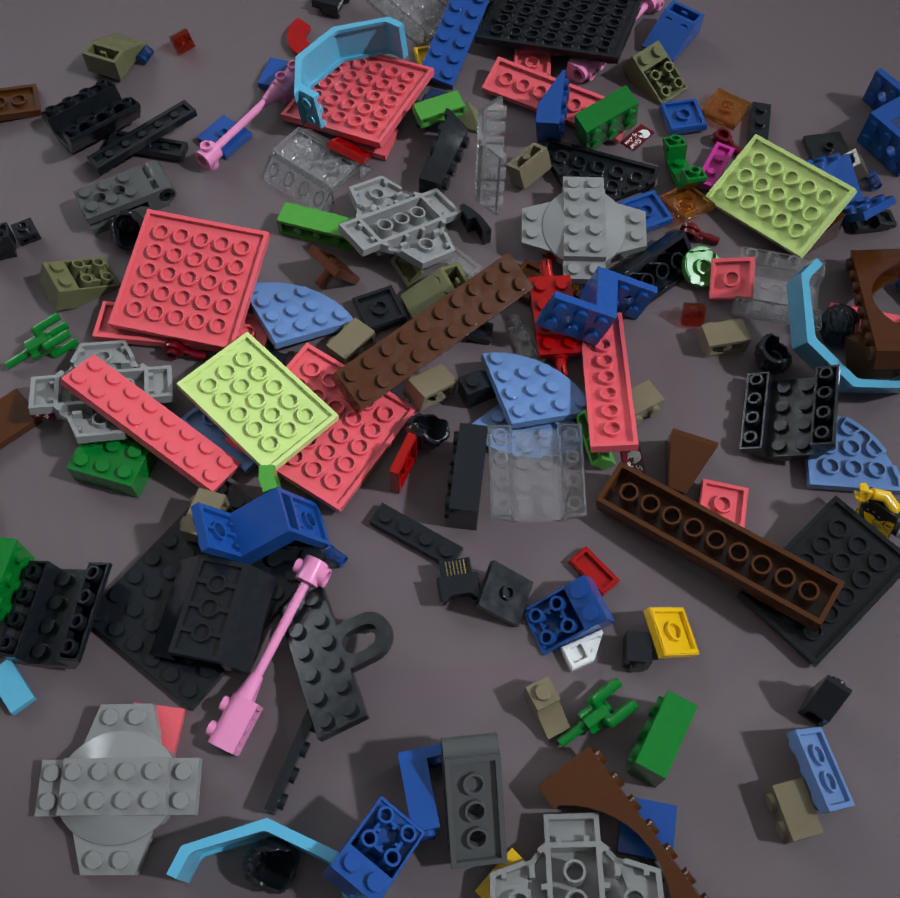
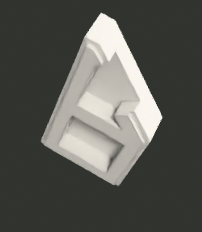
[560,629,603,672]

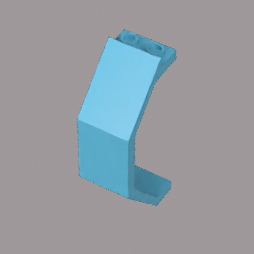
[294,17,409,129]
[786,258,900,394]
[166,818,349,898]

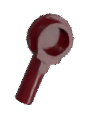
[711,128,742,156]
[680,222,720,245]
[162,340,207,361]

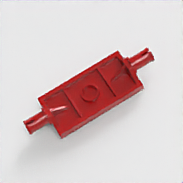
[528,259,582,378]

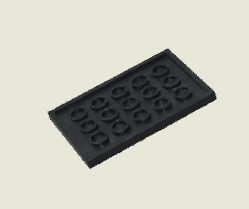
[737,495,900,668]

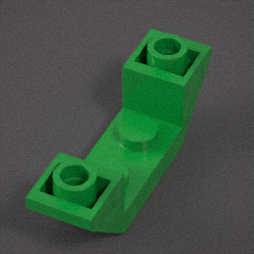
[662,134,708,190]

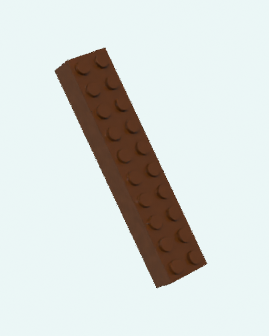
[331,252,534,415]
[596,461,845,632]

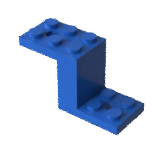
[856,68,900,177]
[805,153,896,223]
[536,266,657,345]
[191,487,330,565]
[398,744,442,843]

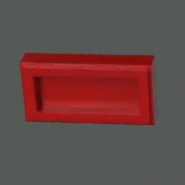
[568,546,620,597]

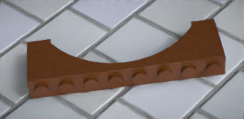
[845,249,900,369]
[538,746,709,898]

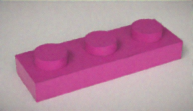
[698,142,735,191]

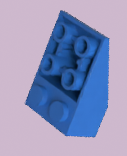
[641,0,705,62]
[535,70,570,142]
[523,575,615,655]
[322,796,426,898]

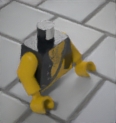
[854,483,900,539]

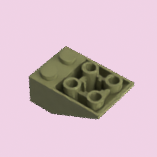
[82,33,148,81]
[622,40,688,105]
[39,257,121,311]
[400,262,469,318]

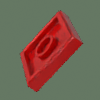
[327,137,372,165]
[389,432,417,494]

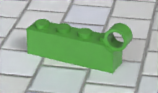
[277,202,357,252]

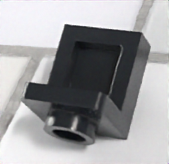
[11,217,42,247]

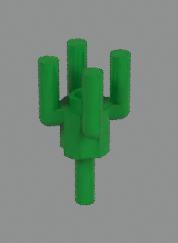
[4,312,80,370]
[556,677,639,748]

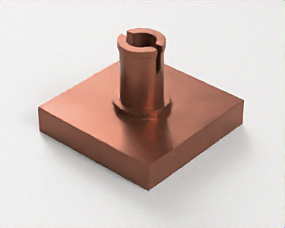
[307,245,360,289]

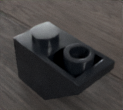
[797,675,852,727]

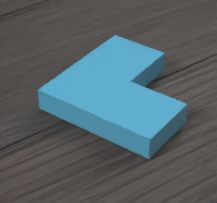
[0,660,37,716]

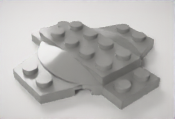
[338,175,461,270]
[521,176,647,284]
[28,340,174,444]
[34,703,203,875]
[490,813,664,898]

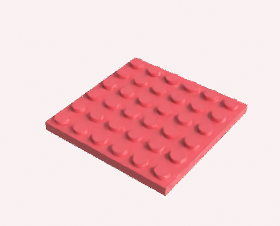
[281,55,435,149]
[108,209,270,350]
[225,343,417,514]

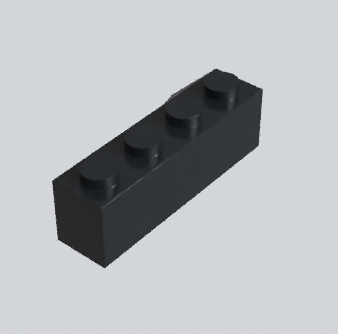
[419,108,470,193]

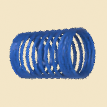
[136,45,154,65]
[864,170,882,191]
[323,544,348,568]

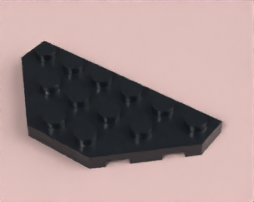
[544,138,660,201]

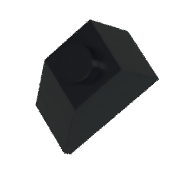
[458,370,496,408]

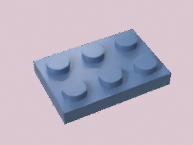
[786,727,855,815]

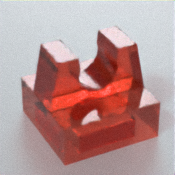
[169,28,196,55]
[681,302,707,327]

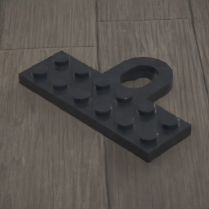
[278,586,394,742]

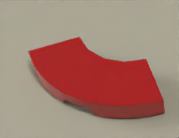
[287,18,311,56]

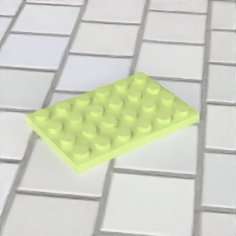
[704,134,857,259]
[176,332,339,471]

